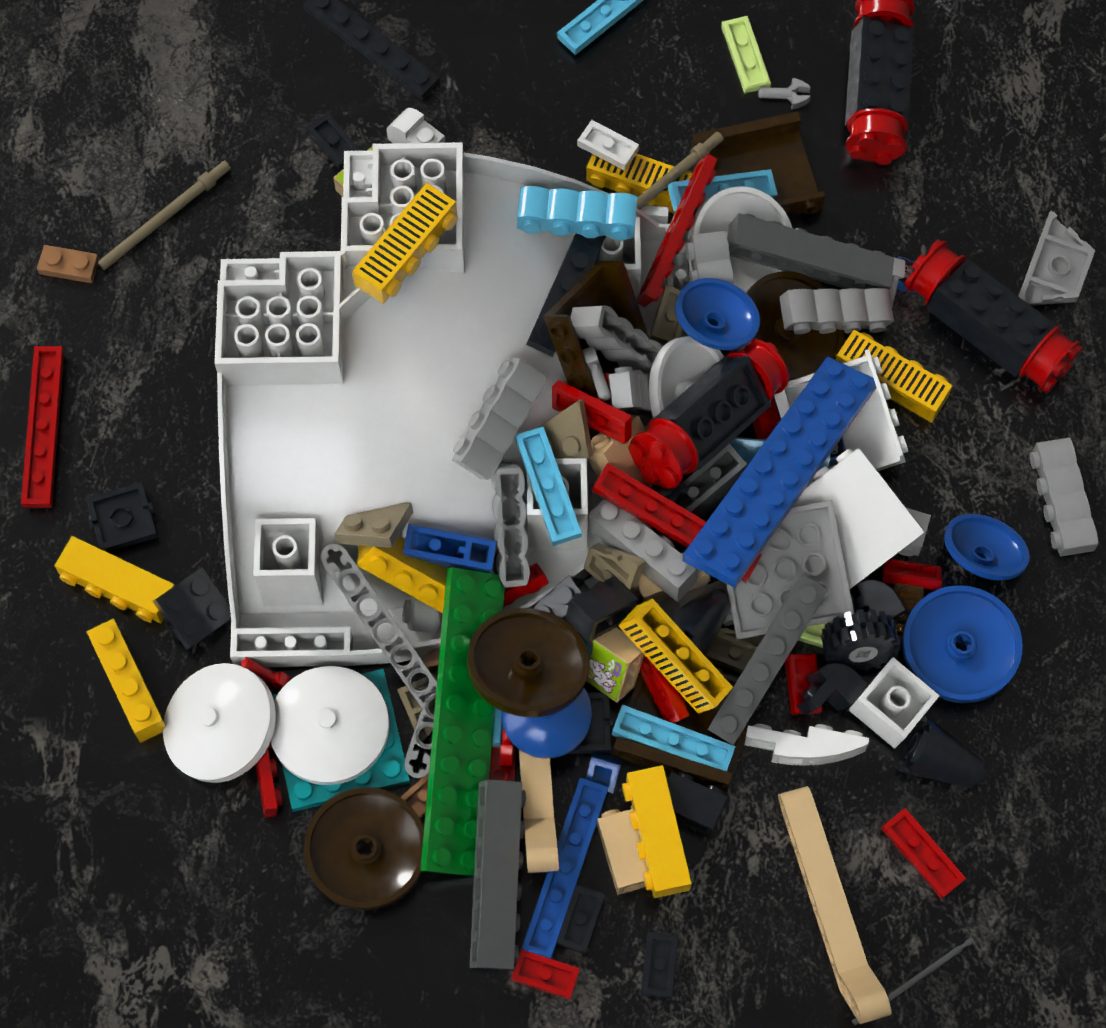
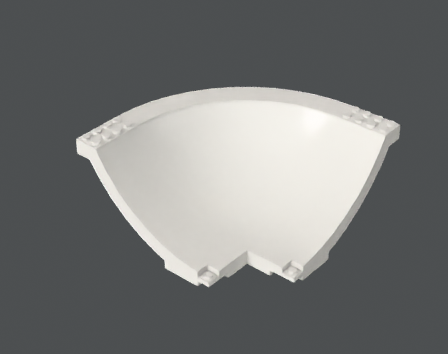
[215,142,693,667]

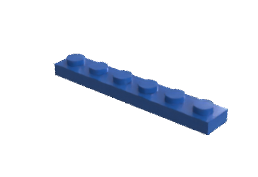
[522,778,609,959]

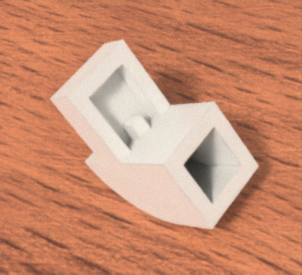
[387,108,445,143]

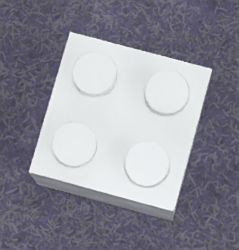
[849,657,940,749]

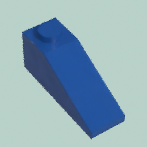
[403,524,497,573]

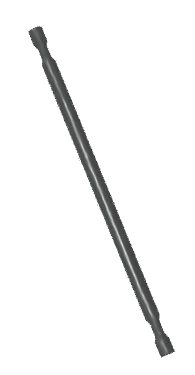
[852,937,974,1026]

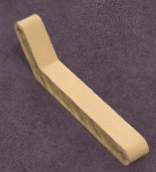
[519,750,559,873]
[778,786,891,1024]

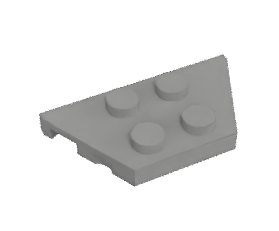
[1019,211,1095,305]

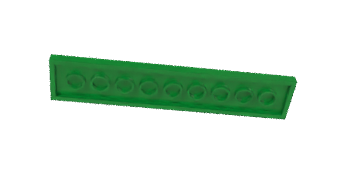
[420,567,505,876]

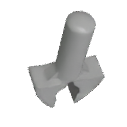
[758,78,811,109]
[889,258,905,307]
[583,346,611,401]

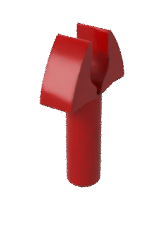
[241,657,292,691]
[500,728,514,767]

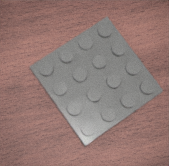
[726,500,854,640]

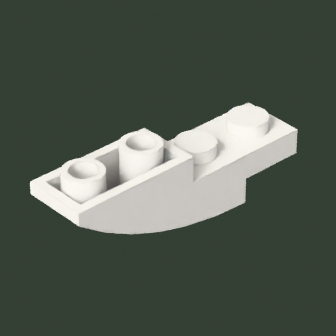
[744,724,869,766]

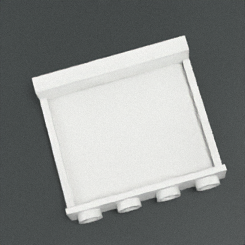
[774,349,909,488]
[793,448,924,589]

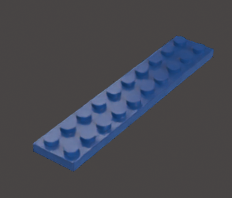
[683,356,877,588]

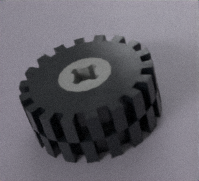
[821,609,900,673]

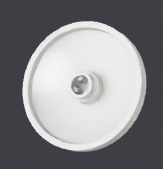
[689,186,792,293]
[649,336,724,417]
[163,663,276,783]
[271,666,389,785]

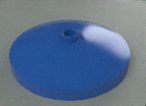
[902,586,1023,703]

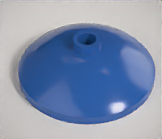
[675,278,760,350]
[944,514,1030,580]
[501,688,592,759]

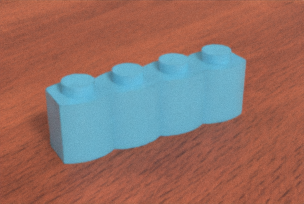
[517,186,637,241]

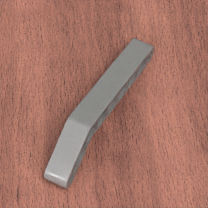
[321,544,437,778]

